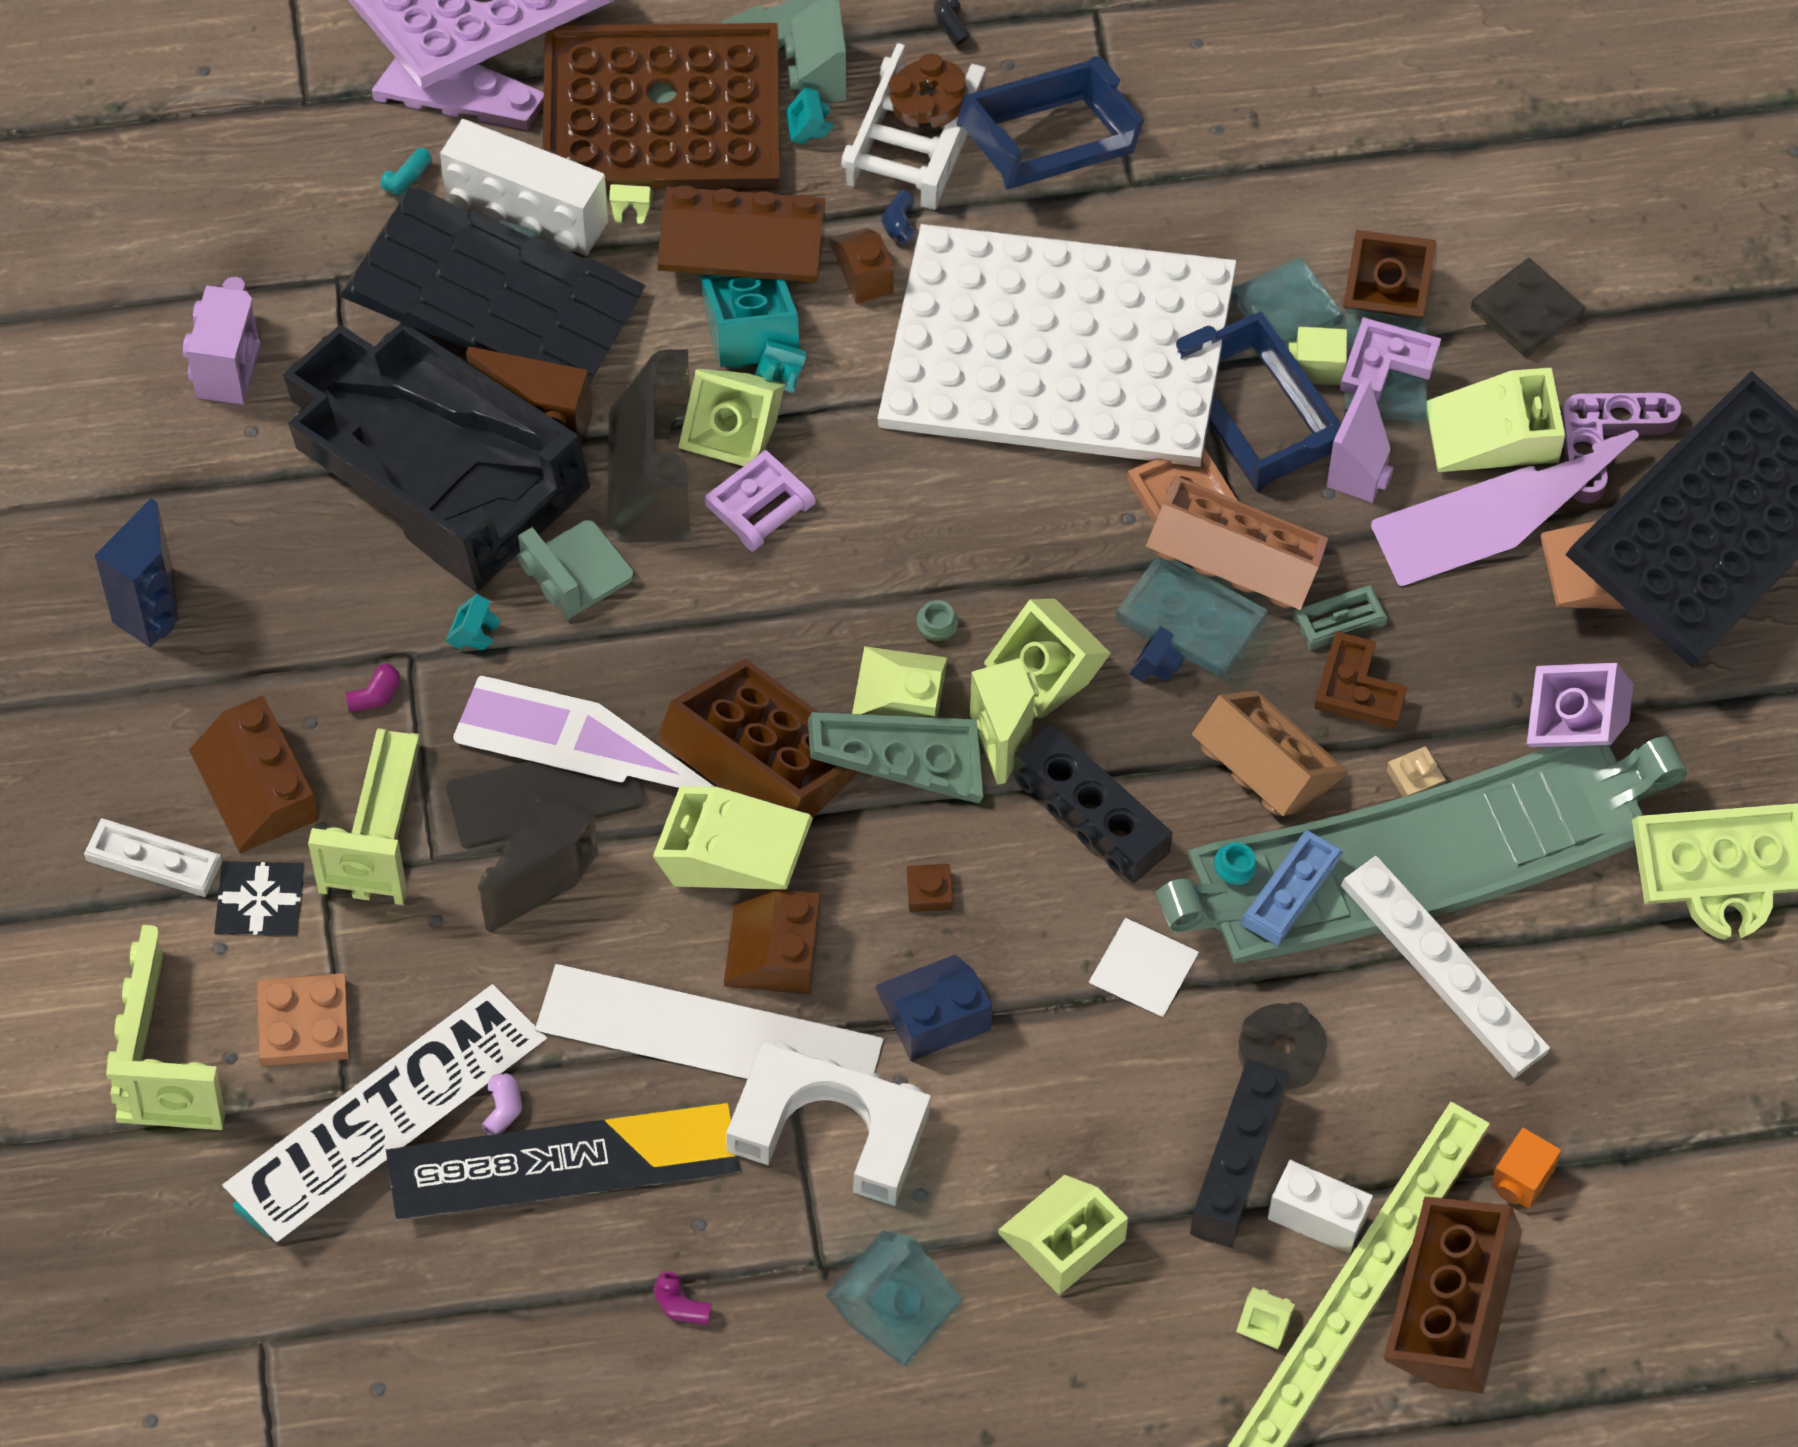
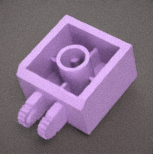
[183,276,261,405]

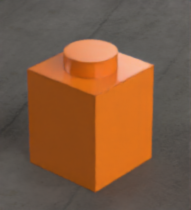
[1490,1127,1561,1209]

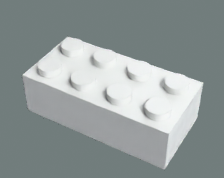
[440,119,608,257]

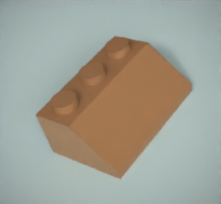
[1191,690,1348,816]

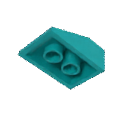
[699,274,800,369]

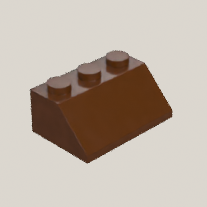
[189,695,319,853]

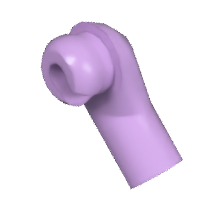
[481,1074,522,1135]

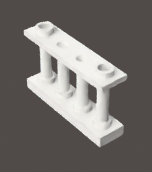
[841,43,986,210]

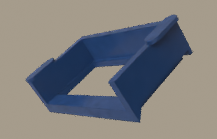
[956,56,1144,190]
[1176,311,1341,492]

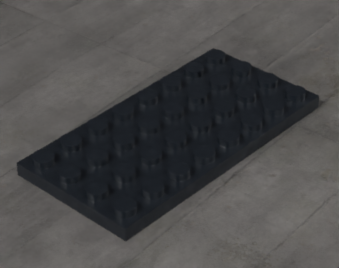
[1565,371,1798,668]

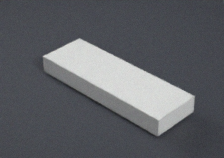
[84,818,222,898]

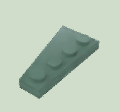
[808,712,983,804]

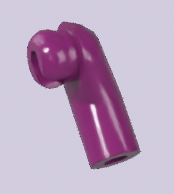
[345,664,400,713]
[653,1271,712,1326]

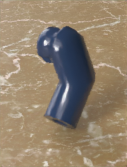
[881,190,915,245]

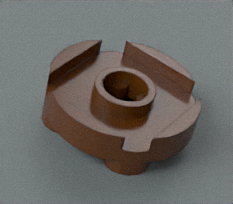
[888,53,969,128]

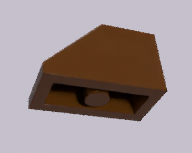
[829,228,894,304]

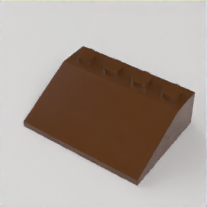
[656,659,859,818]

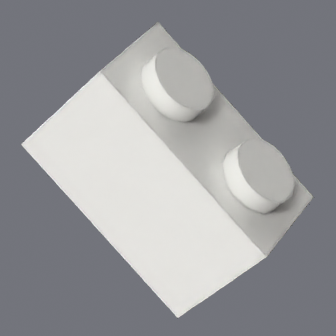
[1268,1160,1373,1255]

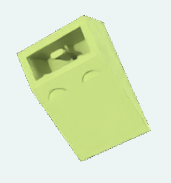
[1425,368,1565,472]
[653,786,813,889]

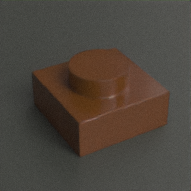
[907,864,953,912]

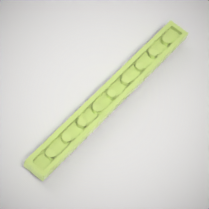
[1228,1102,1490,1447]

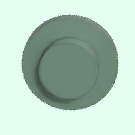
[916,600,958,641]

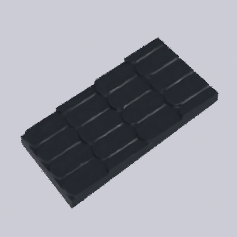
[339,188,646,384]

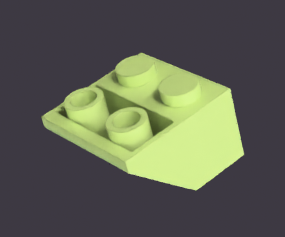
[998,1175,1128,1295]

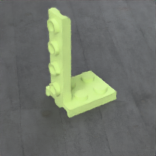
[308,728,421,905]
[106,925,225,1130]

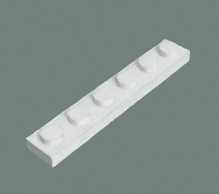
[1341,856,1550,1079]

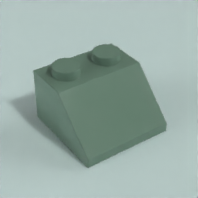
[785,0,846,103]

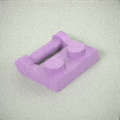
[705,450,816,552]

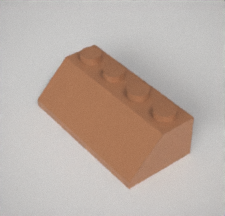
[1145,476,1328,610]

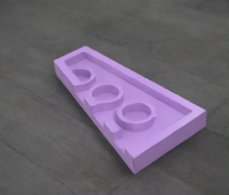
[371,58,544,131]

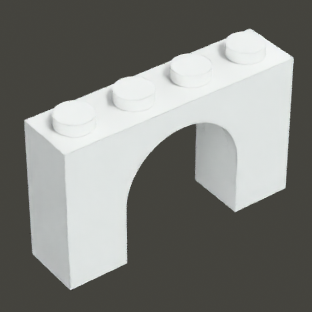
[726,1041,931,1206]

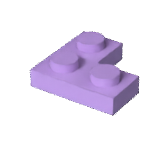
[1340,318,1441,401]

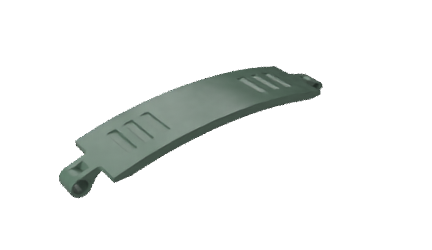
[1154,736,1688,964]

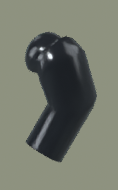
[933,0,970,46]

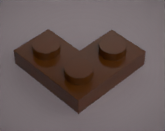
[1314,631,1408,730]

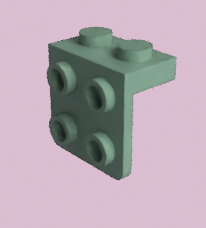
[517,520,634,620]

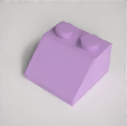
[1527,663,1634,747]

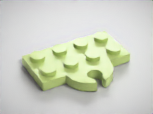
[1632,803,1798,940]

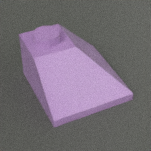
[1326,378,1394,503]

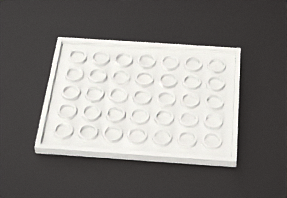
[877,224,1236,467]

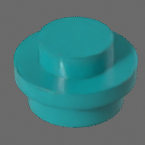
[1213,842,1257,885]

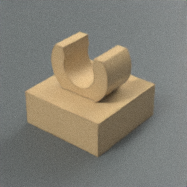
[1386,746,1446,797]

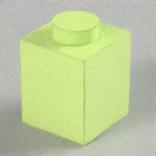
[1288,327,1347,385]

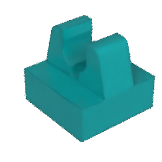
[785,88,834,145]
[755,340,806,393]
[445,594,501,650]

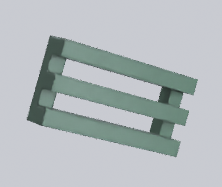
[1293,585,1387,651]

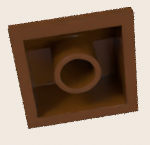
[1343,230,1437,319]
[724,889,820,995]

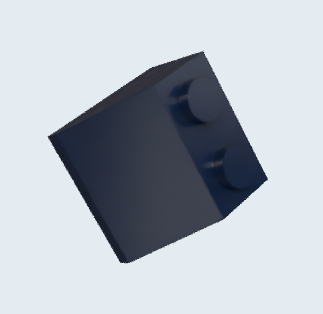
[876,954,992,1061]

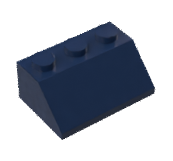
[95,498,178,648]

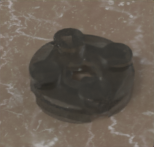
[1238,1002,1327,1090]

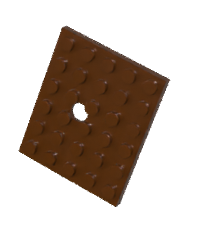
[542,23,780,190]

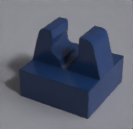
[1129,626,1185,682]

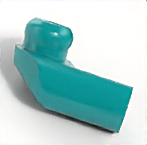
[380,148,432,196]

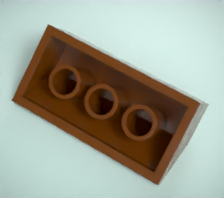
[657,186,826,283]
[1384,1196,1522,1393]

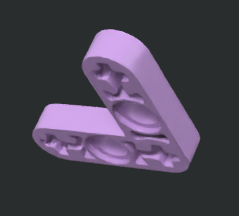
[1561,393,1681,503]

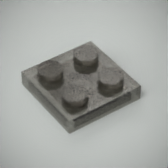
[1470,258,1585,359]

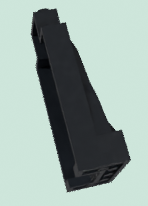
[283,323,591,592]

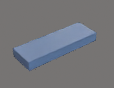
[1241,830,1343,946]

